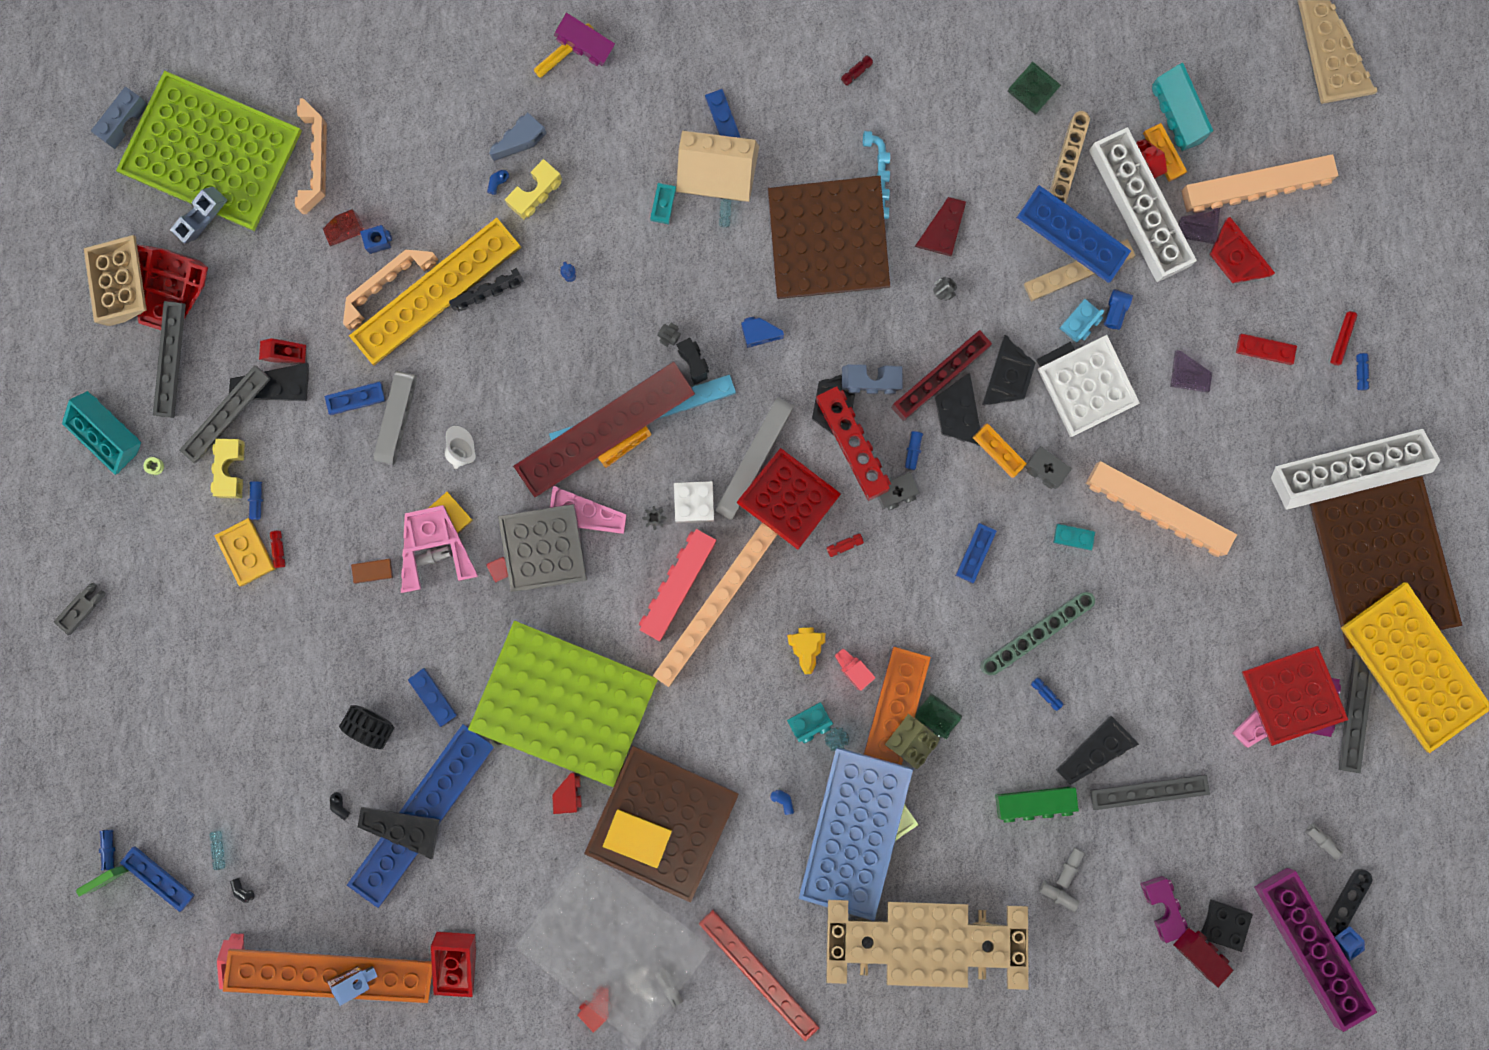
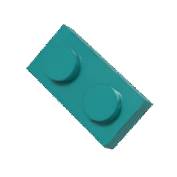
[650,183,676,225]
[1053,524,1095,551]

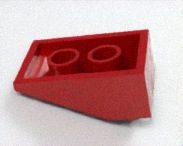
[430,932,476,997]

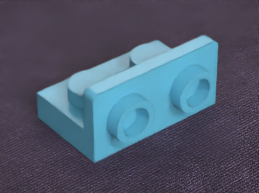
[1060,299,1104,343]

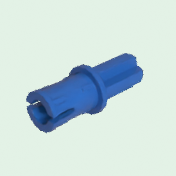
[560,262,576,282]
[905,431,923,470]
[247,481,263,520]

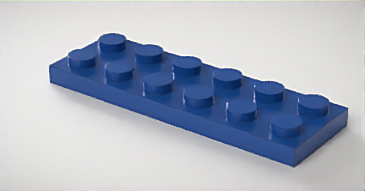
[1016,185,1131,283]

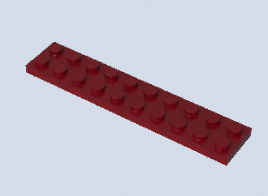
[513,361,695,498]

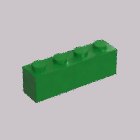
[995,786,1079,823]

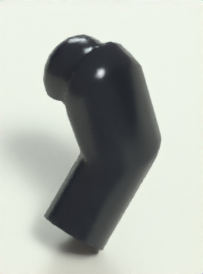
[330,792,350,821]
[230,878,255,903]

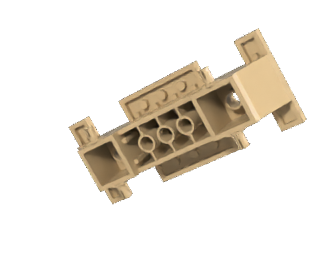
[826,900,1029,990]

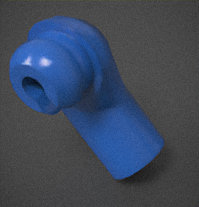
[487,170,509,195]
[770,790,794,815]

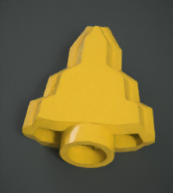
[787,627,826,674]

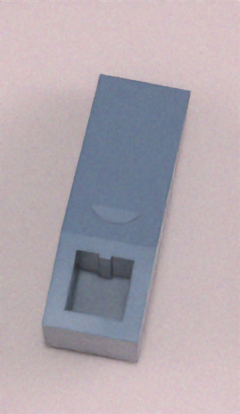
[489,112,547,161]

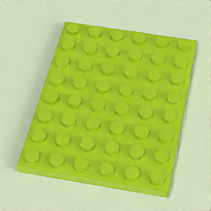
[116,71,302,232]
[468,620,658,787]

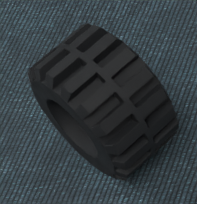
[339,705,395,749]

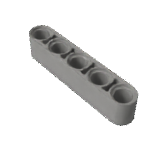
[374,371,417,465]

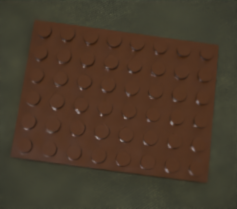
[1310,476,1463,649]

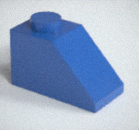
[741,317,784,348]

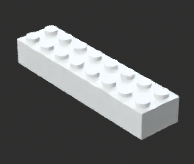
[1089,127,1197,282]
[1271,429,1440,510]

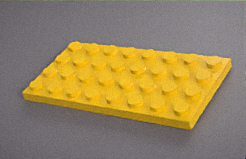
[1341,582,1489,753]

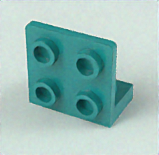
[787,702,833,744]

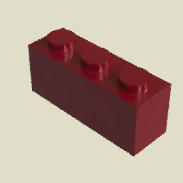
[1173,928,1234,988]

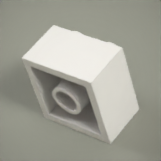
[674,481,714,523]

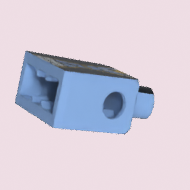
[327,966,378,1006]

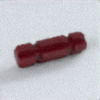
[841,55,873,86]

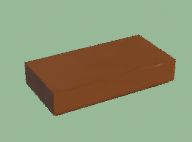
[351,559,393,584]

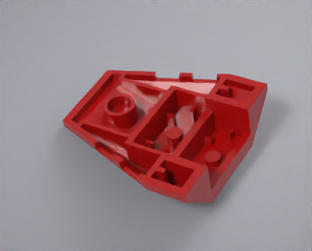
[137,244,208,330]

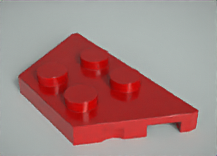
[1209,217,1275,284]

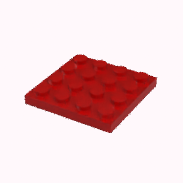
[737,448,841,550]
[1241,646,1348,746]

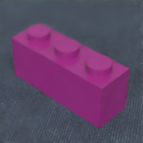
[554,12,615,66]

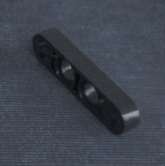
[1325,869,1373,938]

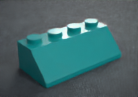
[1152,62,1214,152]
[62,391,142,475]

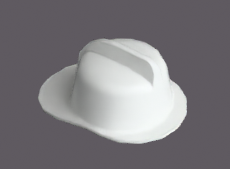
[445,426,476,469]

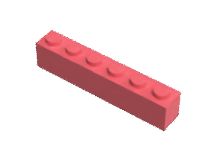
[639,529,717,642]

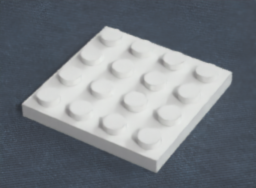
[1038,335,1140,437]

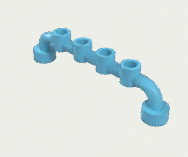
[863,131,890,220]

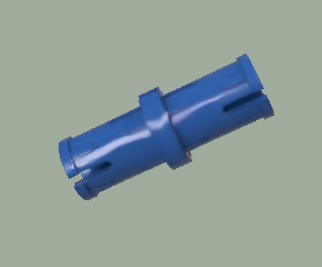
[99,829,116,871]

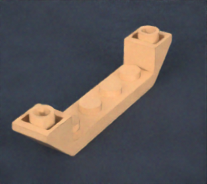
[295,98,327,214]
[343,250,438,331]

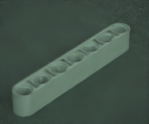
[980,592,1095,675]

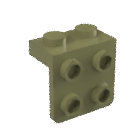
[885,714,940,769]

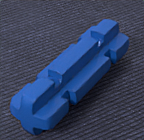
[1356,353,1369,391]
[1031,678,1064,711]

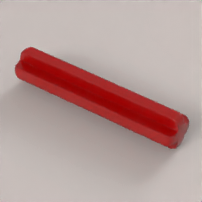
[1330,311,1358,366]

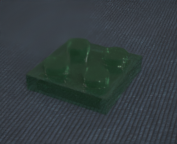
[1007,61,1061,115]

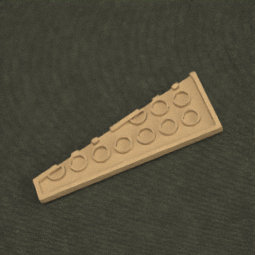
[1298,0,1378,104]

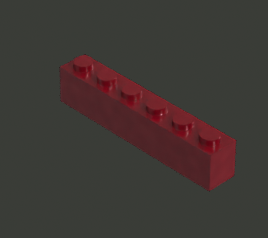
[891,330,992,422]

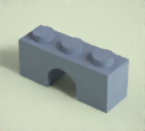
[91,87,148,149]
[170,186,227,243]
[842,364,903,395]

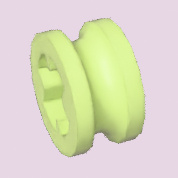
[143,457,164,475]

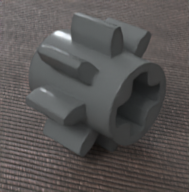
[933,277,957,301]
[657,322,681,347]
[642,506,667,530]

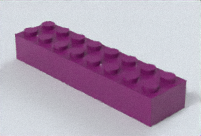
[1254,868,1377,1032]

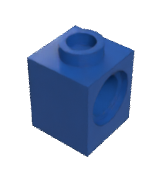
[360,225,392,254]
[1335,926,1365,962]

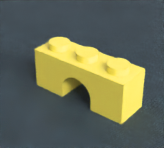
[505,159,562,220]
[211,439,245,498]

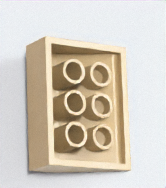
[676,131,759,202]
[84,235,146,326]

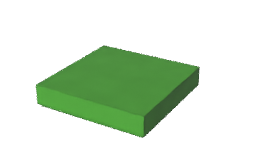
[76,865,129,897]

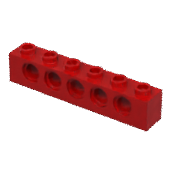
[816,386,891,501]

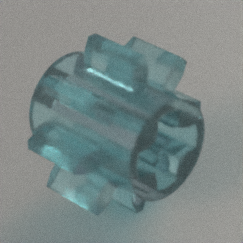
[825,727,849,751]

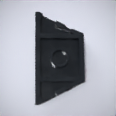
[982,335,1036,406]
[935,373,980,446]
[812,375,855,436]

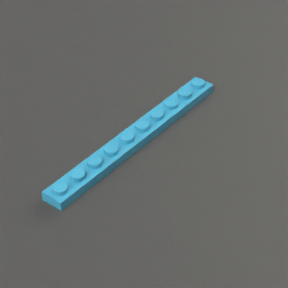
[549,375,736,441]

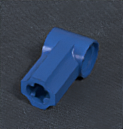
[1104,289,1133,330]

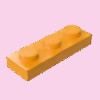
[1143,123,1187,182]
[973,423,1027,478]
[598,426,651,468]

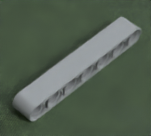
[715,397,794,520]

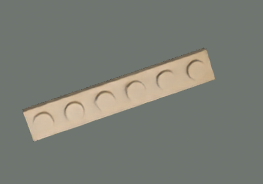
[1024,239,1135,302]

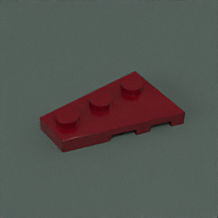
[915,197,966,257]

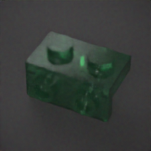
[915,693,962,740]

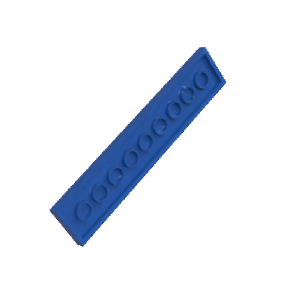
[347,724,494,908]

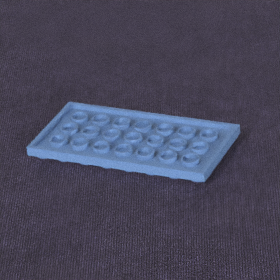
[799,747,914,921]

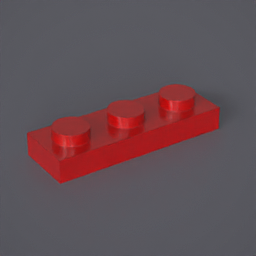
[1236,333,1297,365]

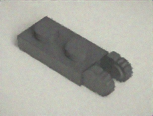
[54,583,106,635]

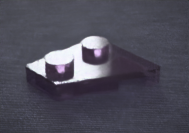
[1178,208,1220,244]
[1170,350,1212,393]

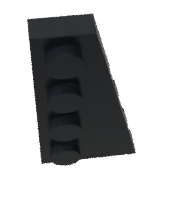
[449,268,524,312]
[229,363,309,401]
[1056,716,1139,785]
[357,807,440,860]

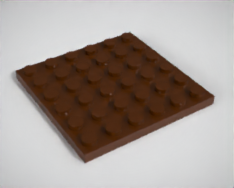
[768,176,890,299]
[584,746,739,903]

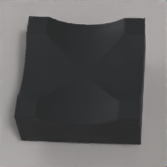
[676,338,709,385]
[1201,899,1253,952]

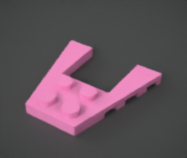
[401,505,478,593]

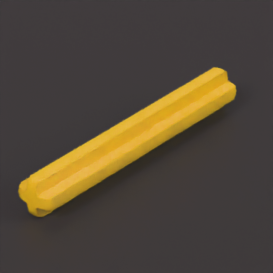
[534,23,594,78]

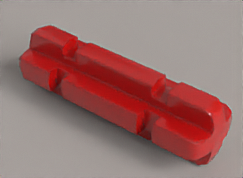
[270,530,285,568]
[827,533,864,557]

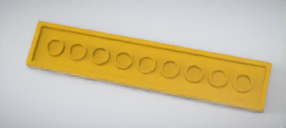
[349,217,521,366]

